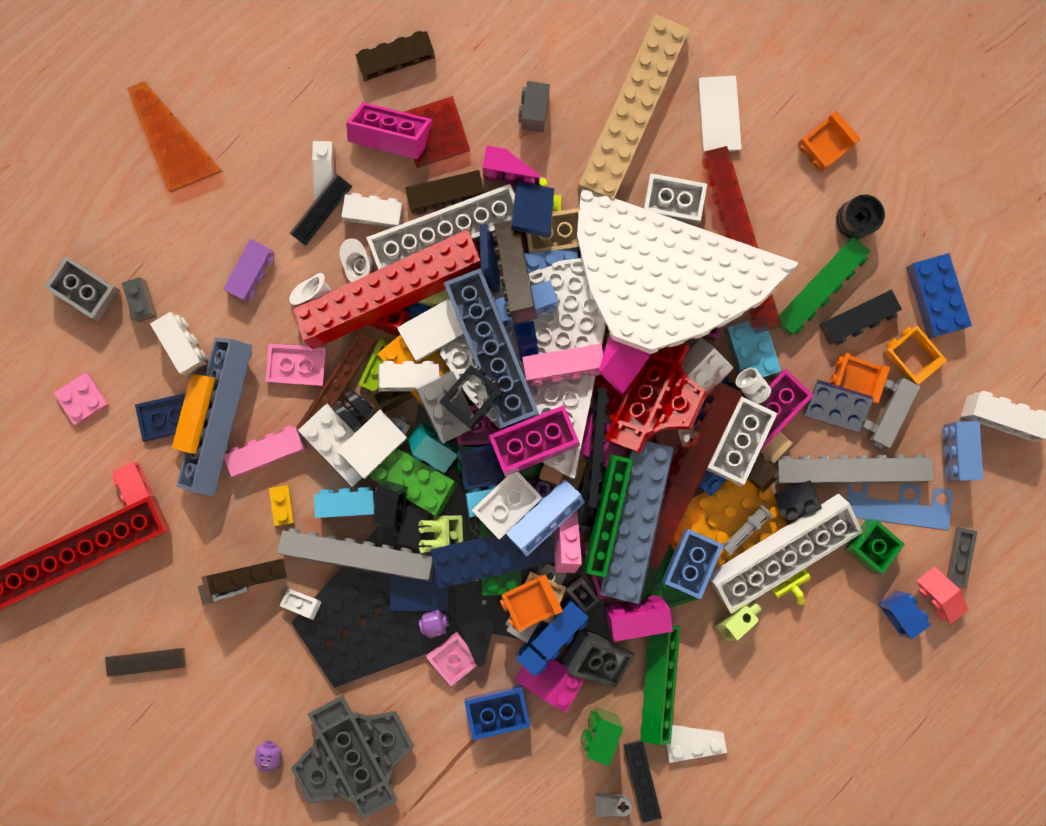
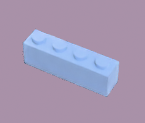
[506,480,585,557]

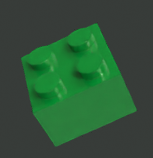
[844,519,905,575]

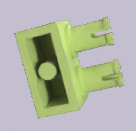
[418,515,463,553]

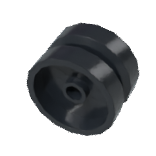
[331,388,376,433]

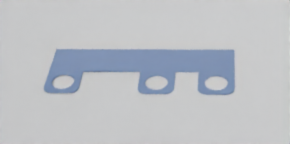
[846,483,953,530]

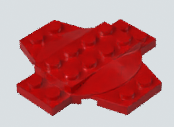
[592,343,708,453]

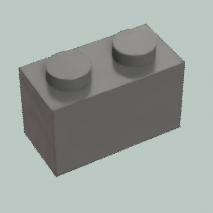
[122,277,157,322]

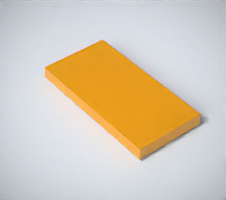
[172,374,215,454]

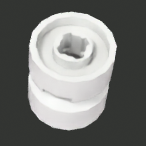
[736,368,771,404]

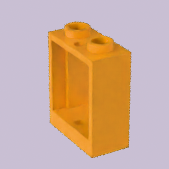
[883,326,947,385]

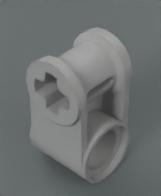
[595,793,632,817]

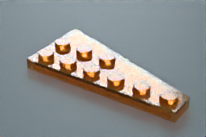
[127,81,223,193]

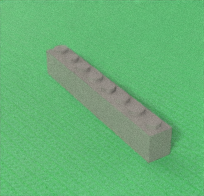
[775,454,934,485]
[277,528,434,582]

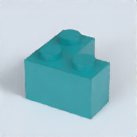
[408,421,458,473]

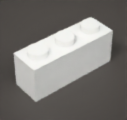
[342,193,403,228]
[378,361,439,391]

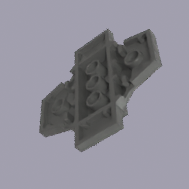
[291,695,414,820]

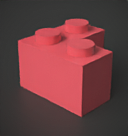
[916,566,968,624]

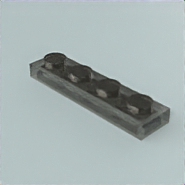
[105,648,186,677]

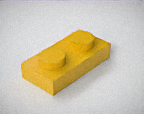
[269,485,295,526]

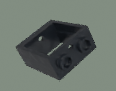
[439,365,504,431]

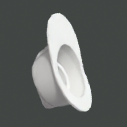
[339,238,374,282]
[289,273,332,305]

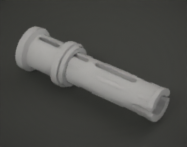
[722,504,773,556]

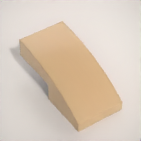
[760,431,793,463]

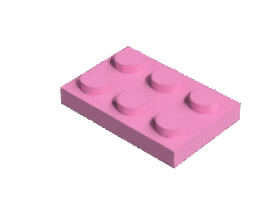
[265,344,327,386]

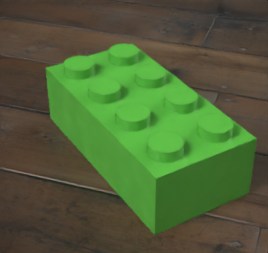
[370,447,459,516]

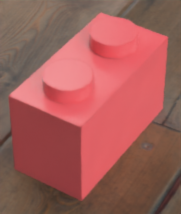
[112,462,154,506]

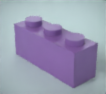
[223,239,274,303]

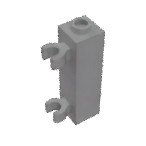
[861,378,921,450]

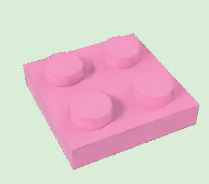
[54,372,109,425]
[426,632,477,686]

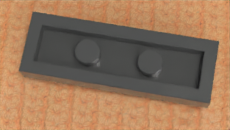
[947,527,977,588]

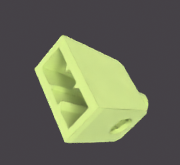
[715,601,761,641]

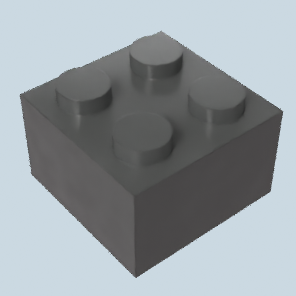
[518,81,550,132]

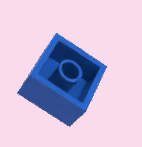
[878,591,931,639]

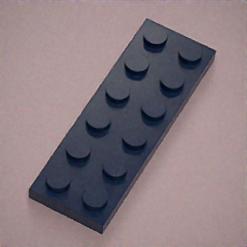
[430,534,555,589]

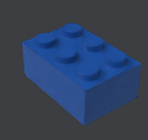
[464,685,531,740]

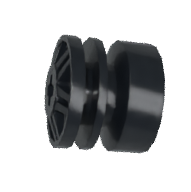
[836,194,885,239]

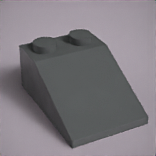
[562,630,635,687]

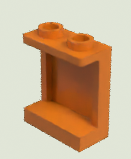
[798,110,861,172]
[829,352,890,405]
[500,574,563,632]

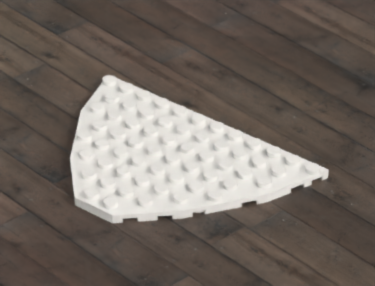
[577,188,798,354]
[440,258,606,479]

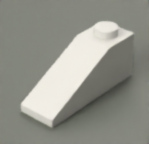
[312,141,335,201]

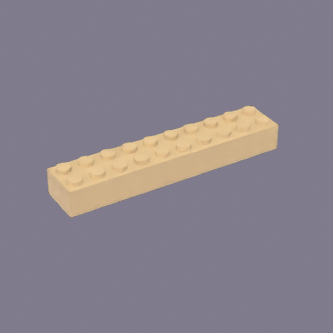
[578,14,690,200]

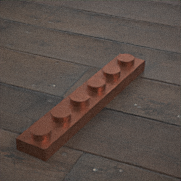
[297,331,376,429]

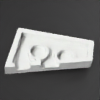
[666,725,727,763]

